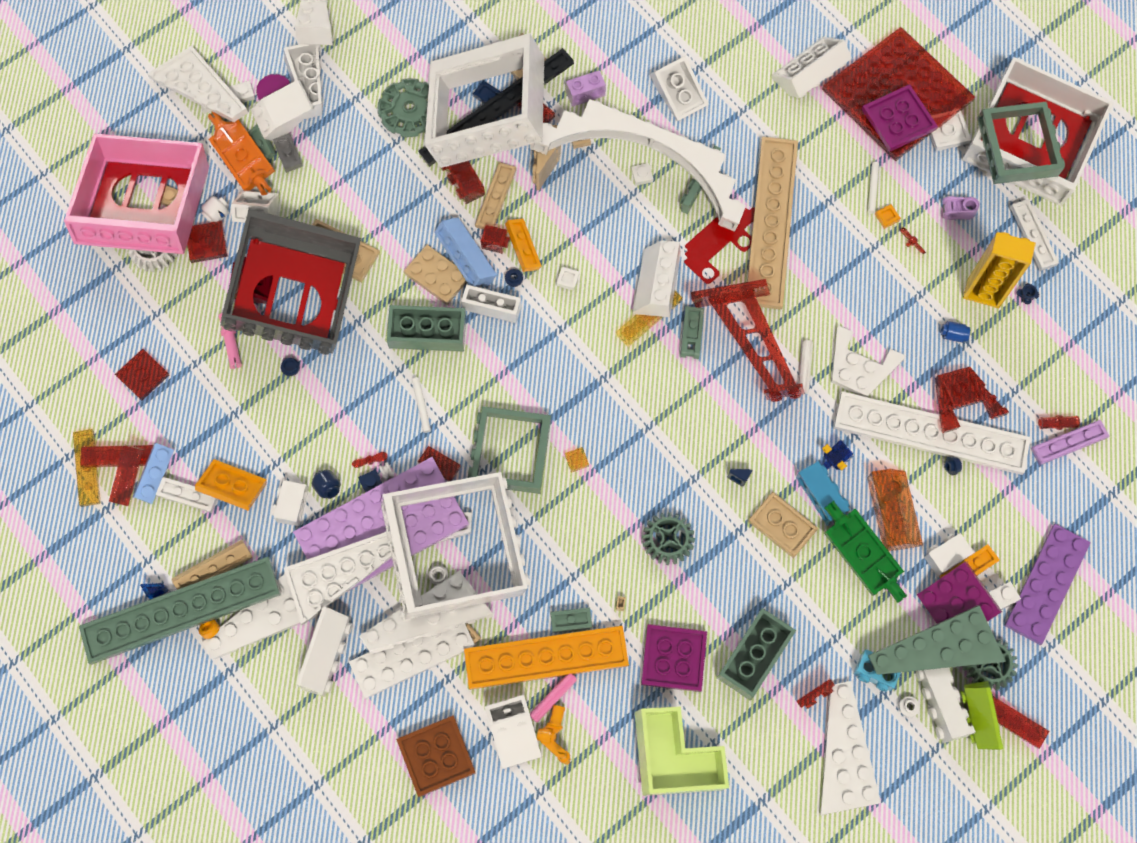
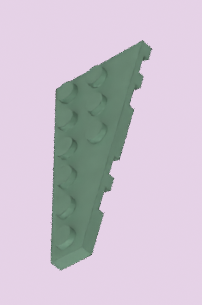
[867,605,1006,675]

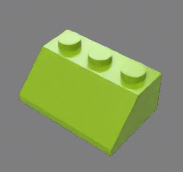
[961,681,1003,750]

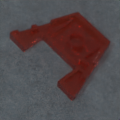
[935,367,1009,433]

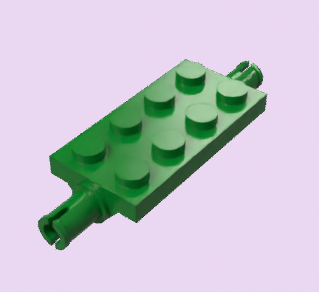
[824,501,908,603]

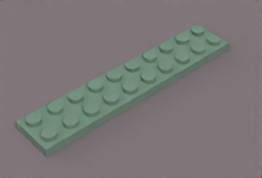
[79,557,281,665]

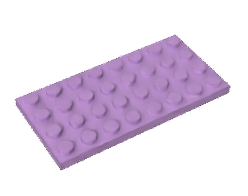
[293,457,469,592]

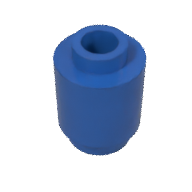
[940,321,971,343]

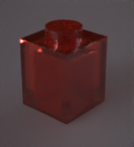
[481,225,510,254]

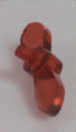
[900,227,926,254]
[352,452,388,468]

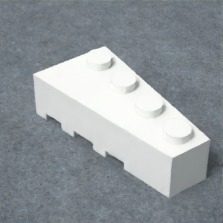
[295,0,333,45]
[283,44,322,119]
[916,668,976,743]

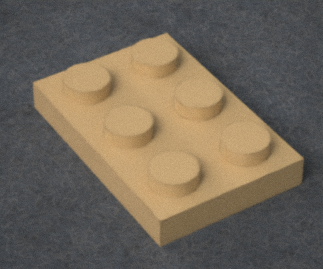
[403,245,467,305]

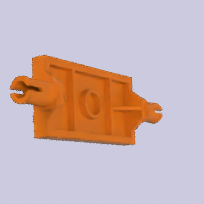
[208,112,275,196]

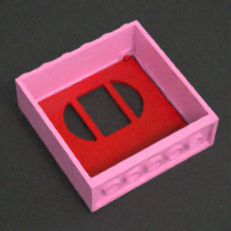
[64,134,209,254]

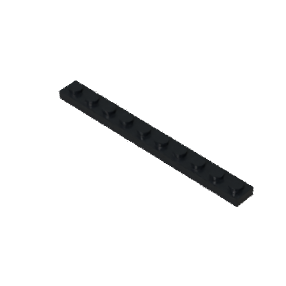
[418,48,574,167]

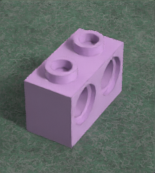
[566,70,606,107]

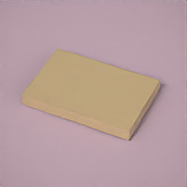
[748,491,818,559]

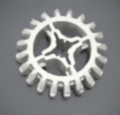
[128,249,178,272]

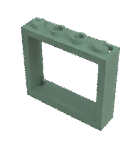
[977,102,1065,184]
[468,406,551,494]

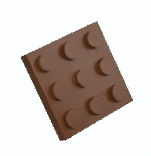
[396,715,476,798]

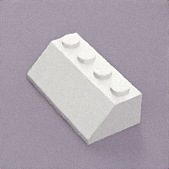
[771,37,852,98]
[633,240,681,317]
[296,606,353,697]

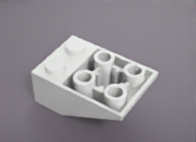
[485,695,542,769]

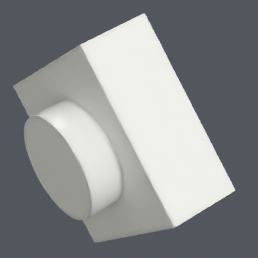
[631,163,653,186]
[556,267,580,291]

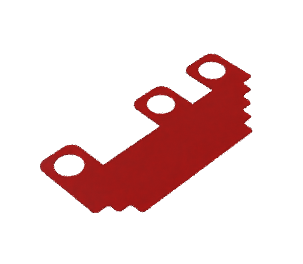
[684,207,755,284]

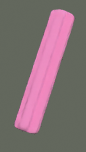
[530,674,577,722]

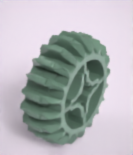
[642,512,695,565]
[963,638,1018,691]

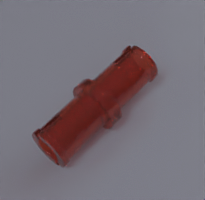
[1038,415,1080,430]

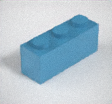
[796,461,850,526]

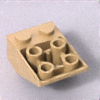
[533,125,561,191]

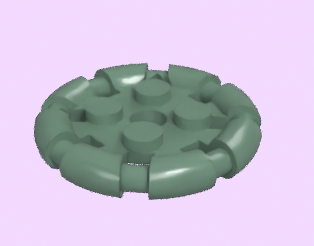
[377,79,429,137]

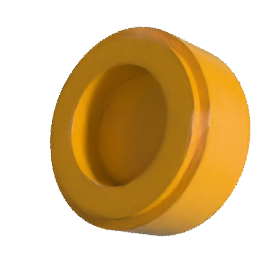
[199,619,220,639]

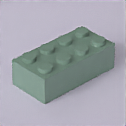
[387,305,466,352]
[717,608,796,701]

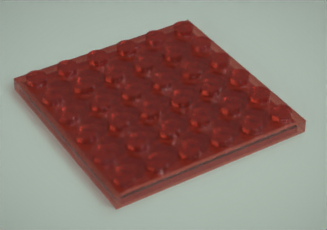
[822,27,975,161]

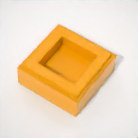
[875,204,901,229]

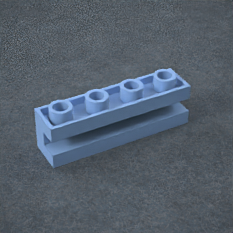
[434,217,497,287]

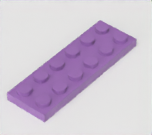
[1004,524,1091,645]

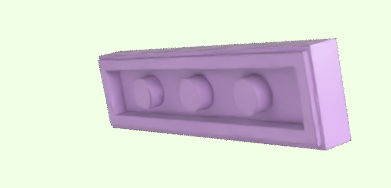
[1031,420,1109,466]

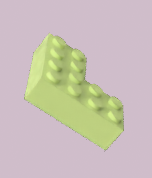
[635,707,729,796]

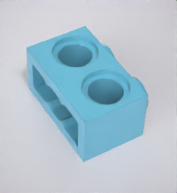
[853,649,901,692]

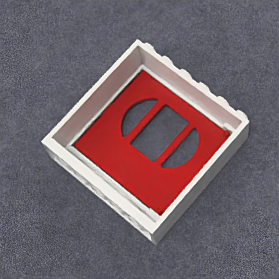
[962,57,1114,206]

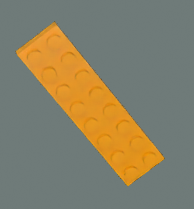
[464,626,629,690]

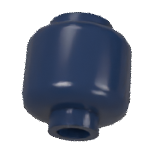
[311,470,341,499]

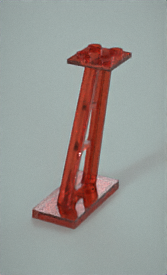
[691,279,805,402]

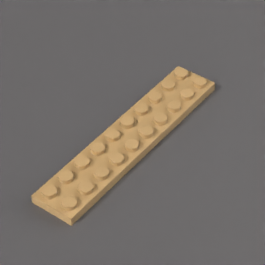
[745,137,798,310]

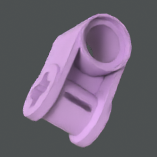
[942,196,980,220]

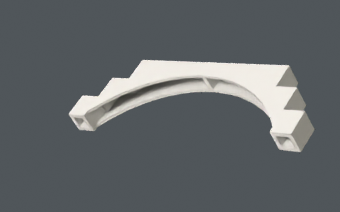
[529,99,746,231]

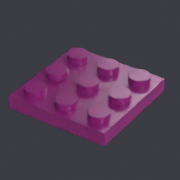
[862,84,938,152]
[917,561,1002,624]
[641,624,707,692]

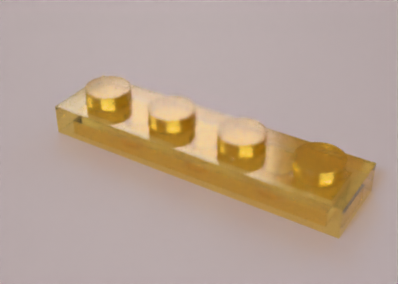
[615,291,683,347]

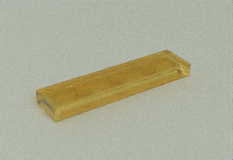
[73,429,101,507]

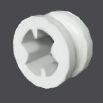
[379,462,394,481]

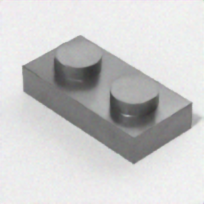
[273,133,303,173]

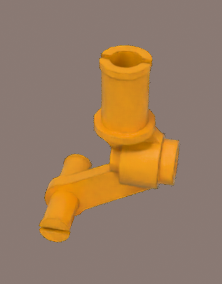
[537,705,571,765]

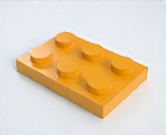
[195,459,267,511]

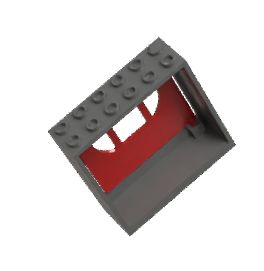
[220,209,361,355]

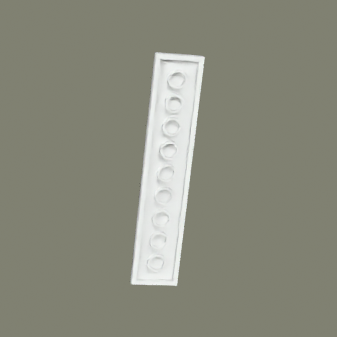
[833,391,1031,475]

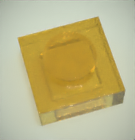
[564,447,589,473]

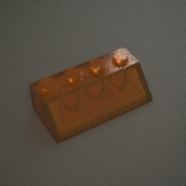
[867,469,923,551]

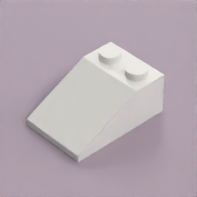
[649,56,709,121]
[251,80,314,141]

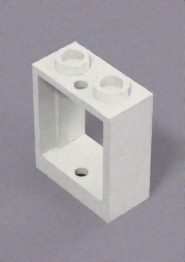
[231,190,279,223]

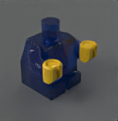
[822,440,854,471]

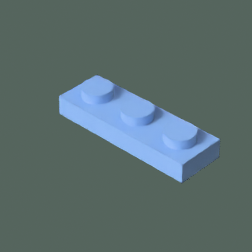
[133,443,174,504]

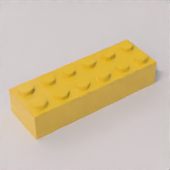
[963,232,1036,309]

